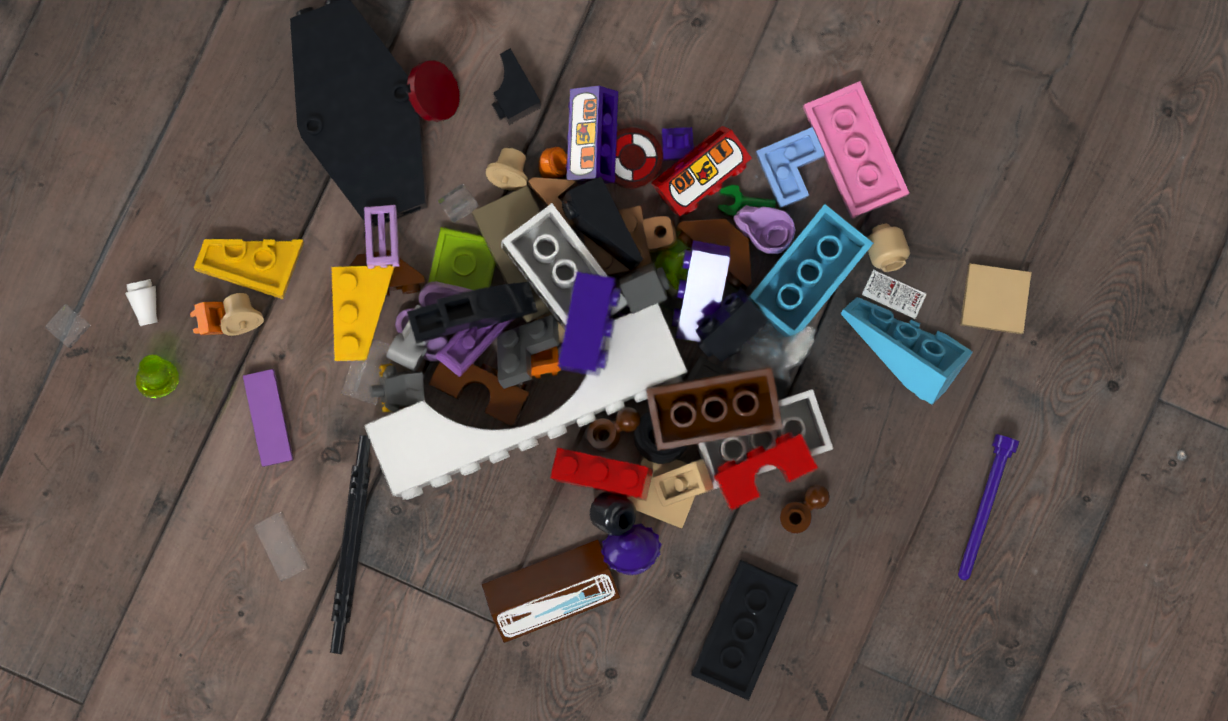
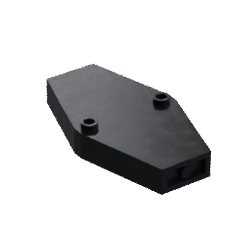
[290,0,428,228]

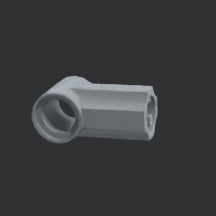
[386,305,429,372]

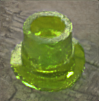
[655,249,691,290]
[136,355,179,398]

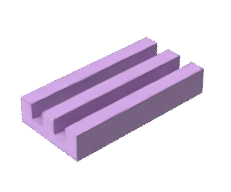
[364,205,399,269]

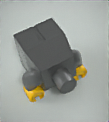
[369,363,425,412]

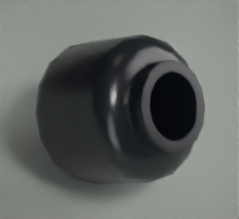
[590,491,636,536]

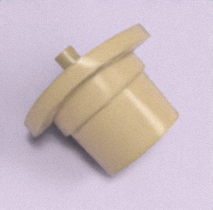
[486,148,528,190]
[220,293,264,336]

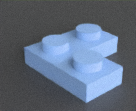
[756,127,825,209]

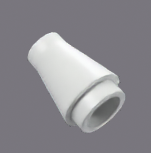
[125,279,158,326]

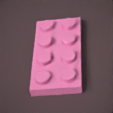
[803,81,909,219]

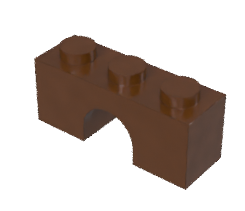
[429,362,530,428]

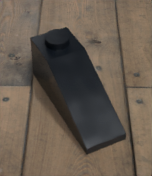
[562,177,643,270]

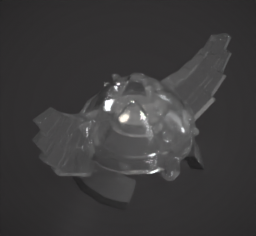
[727,323,817,382]

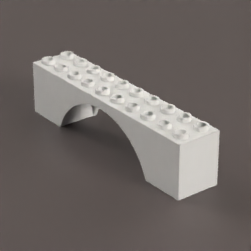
[364,303,687,500]

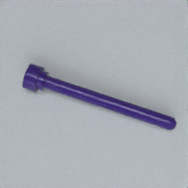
[958,434,1020,580]

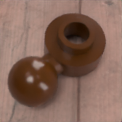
[587,407,641,452]
[780,485,830,533]

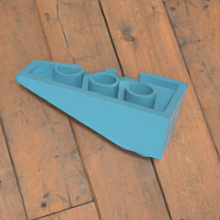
[841,297,973,405]

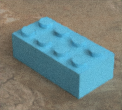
[750,204,873,343]

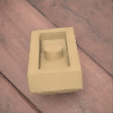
[653,459,714,507]

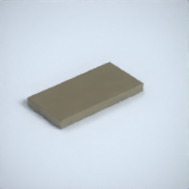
[471,186,550,323]

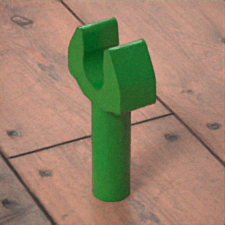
[718,185,776,217]

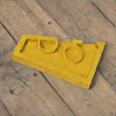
[194,239,304,299]
[332,265,395,361]

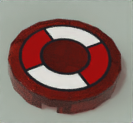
[615,127,663,189]

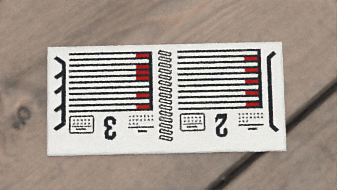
[862,270,926,319]

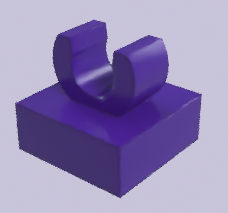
[661,127,694,161]

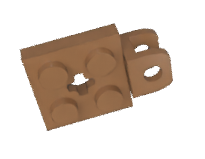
[584,206,678,276]

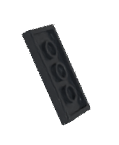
[691,560,798,701]

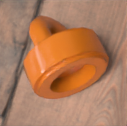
[539,147,567,179]

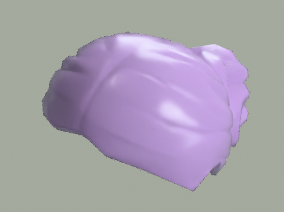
[733,205,795,254]

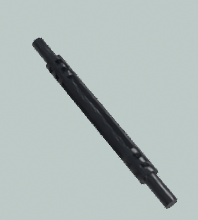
[330,435,371,654]

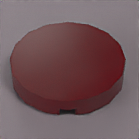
[407,60,460,122]

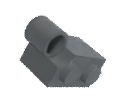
[619,262,670,314]

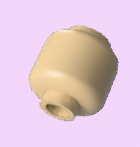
[867,224,910,272]

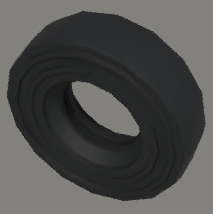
[634,411,688,464]

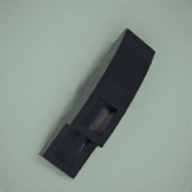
[407,282,538,344]

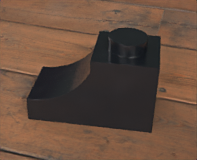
[491,48,541,125]

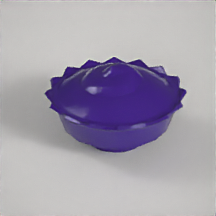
[601,523,662,575]

